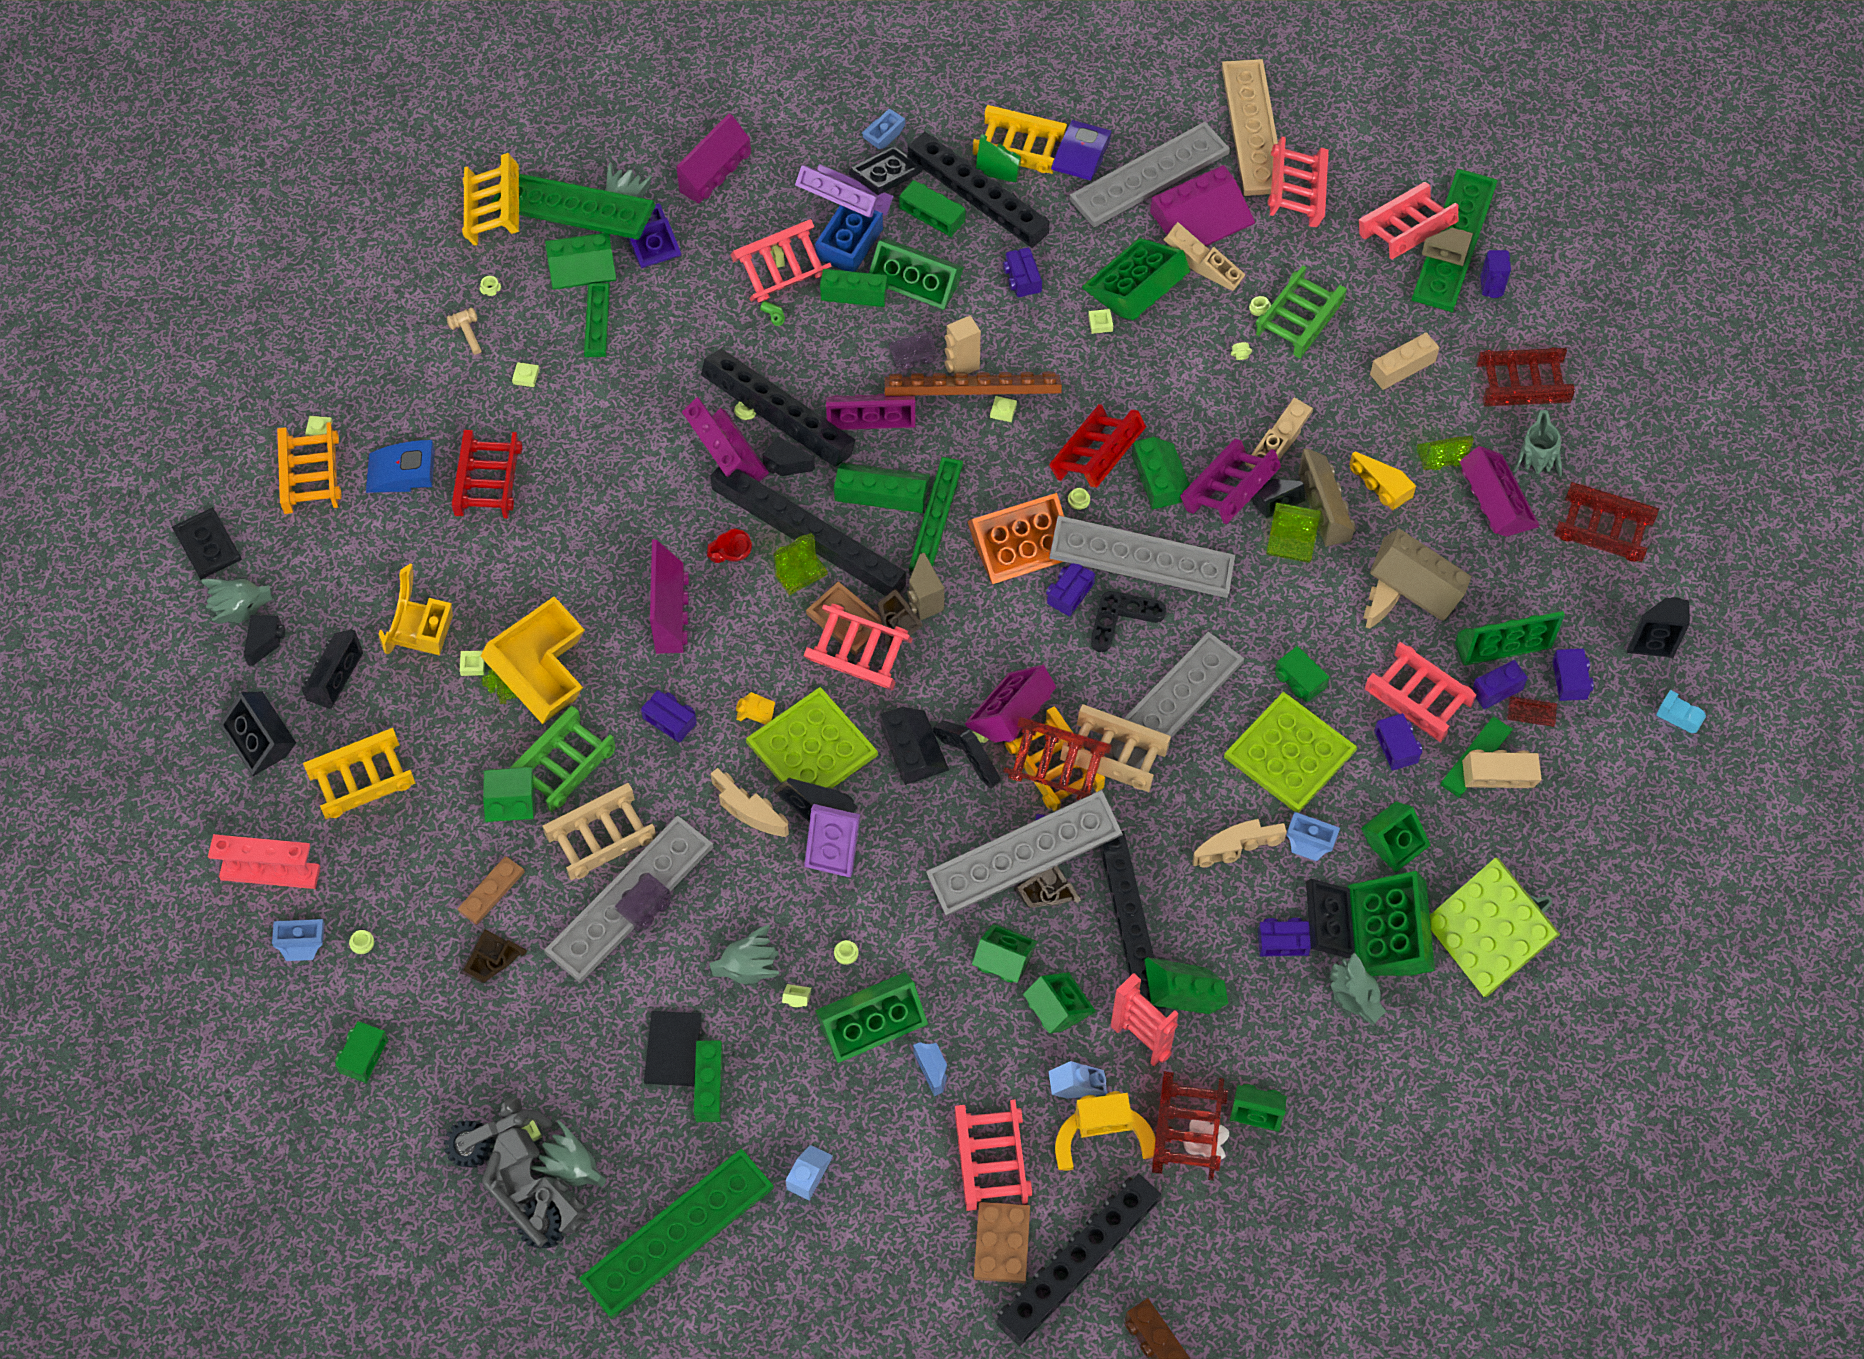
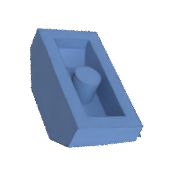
[862,109,905,149]
[1286,812,1340,861]
[272,919,325,961]
[913,1042,947,1096]

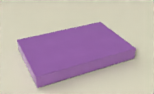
[804,804,860,878]

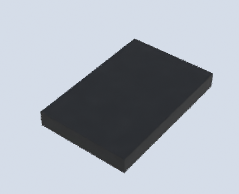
[849,146,923,195]
[172,507,242,580]
[1306,879,1355,958]
[644,1011,702,1086]

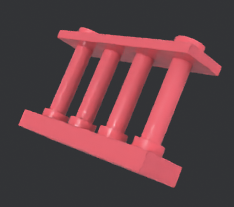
[1268,137,1329,227]
[1359,182,1459,259]
[730,219,832,303]
[804,603,912,690]
[1365,642,1477,743]
[208,834,321,889]
[1111,973,1179,1066]
[955,1100,1032,1211]

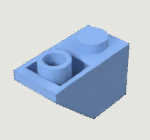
[1049,1061,1107,1099]

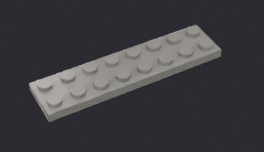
[1069,122,1230,228]
[1049,516,1235,598]
[1092,632,1244,786]
[926,790,1123,916]
[544,815,714,983]

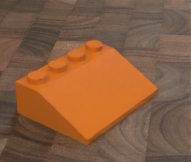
[967,493,1064,584]

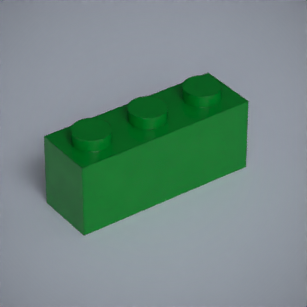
[899,180,966,237]
[820,269,888,307]
[694,1041,723,1122]

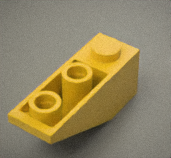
[1349,451,1416,511]

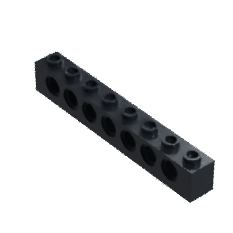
[908,131,1050,248]
[701,348,856,467]
[1099,831,1166,1016]
[997,1173,1161,1347]

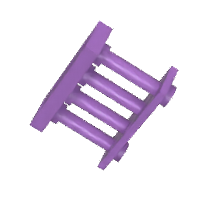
[795,164,894,217]

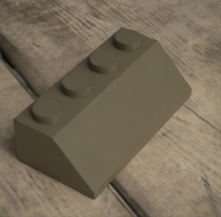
[1298,448,1356,547]
[1370,528,1472,621]

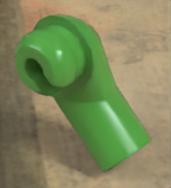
[760,301,785,326]

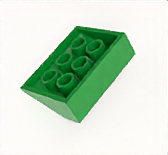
[1082,238,1190,321]
[1455,611,1565,666]
[1348,871,1435,976]

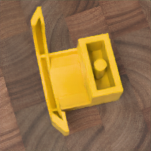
[379,564,453,655]
[1055,1091,1159,1171]

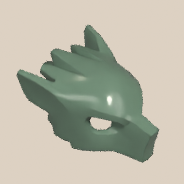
[605,163,652,198]
[1513,410,1562,477]
[202,579,273,624]
[710,924,780,984]
[1330,953,1386,1025]
[531,1120,606,1187]

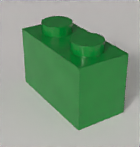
[1275,646,1329,703]
[335,1021,389,1083]

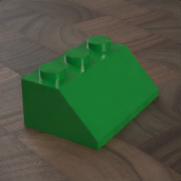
[545,233,617,290]
[1131,437,1190,510]
[1145,957,1228,1014]

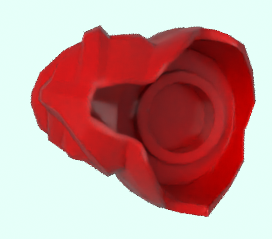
[707,528,752,563]

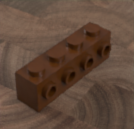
[1124,1298,1190,1359]

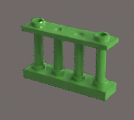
[1255,265,1347,359]
[510,705,616,812]

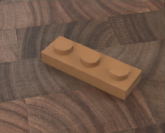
[458,856,525,925]

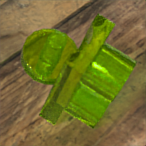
[482,670,518,704]

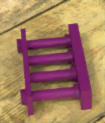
[682,397,769,482]
[1180,439,1281,524]

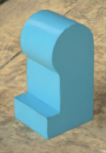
[1656,690,1706,733]

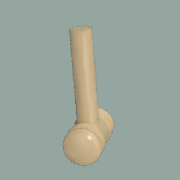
[447,307,482,355]

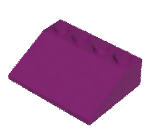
[1150,165,1255,246]
[650,539,689,654]

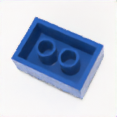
[815,205,883,272]

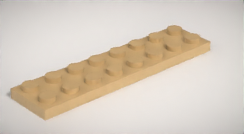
[1222,59,1285,196]

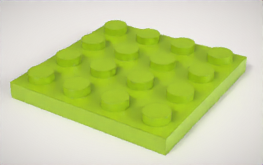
[746,687,878,789]
[1224,692,1357,813]
[1430,858,1560,997]

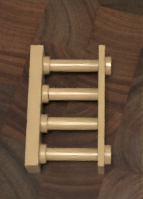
[1060,704,1171,792]
[543,783,656,880]

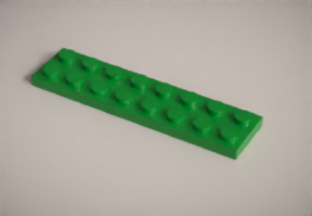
[1411,168,1498,313]
[491,174,656,240]
[579,1148,774,1320]

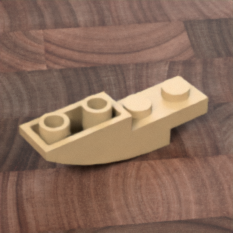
[1163,222,1245,291]
[1245,397,1313,469]
[1363,580,1401,628]
[710,768,789,837]
[1192,819,1287,867]

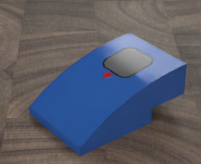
[366,440,435,493]

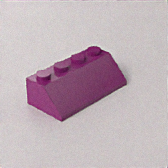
[676,113,751,204]
[826,394,915,430]
[1459,446,1540,537]
[964,664,1057,743]

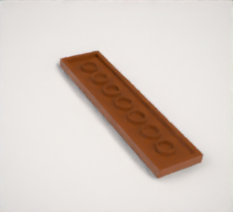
[885,371,1062,396]

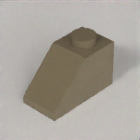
[1422,228,1473,266]

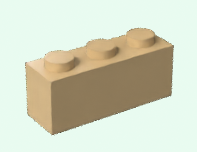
[945,315,981,376]
[1370,332,1440,390]
[1462,750,1542,788]

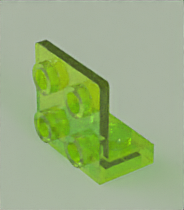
[1417,435,1474,470]
[1266,503,1321,563]
[773,533,828,596]

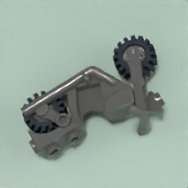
[444,1098,590,1248]

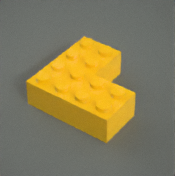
[481,597,585,724]

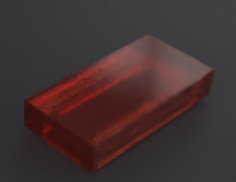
[1507,696,1557,727]

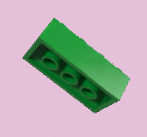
[869,238,964,310]
[834,462,930,513]
[815,972,928,1063]

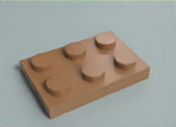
[806,582,882,656]
[974,1202,1030,1283]

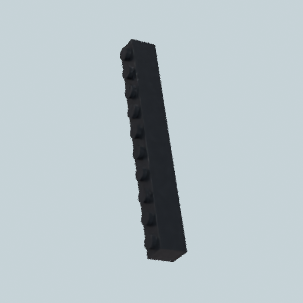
[710,466,906,596]

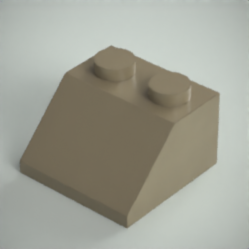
[907,553,944,621]

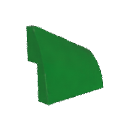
[976,134,1021,183]

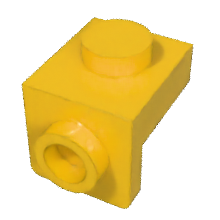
[736,692,775,725]

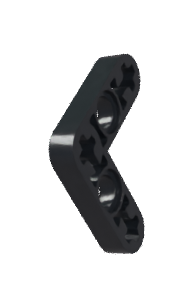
[1091,591,1166,652]
[933,720,1001,789]

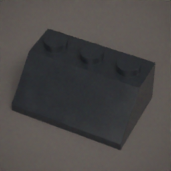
[1627,597,1690,658]
[302,629,363,709]
[219,692,296,776]
[880,707,949,785]

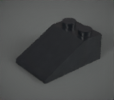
[773,778,858,823]

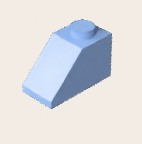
[786,1145,833,1201]

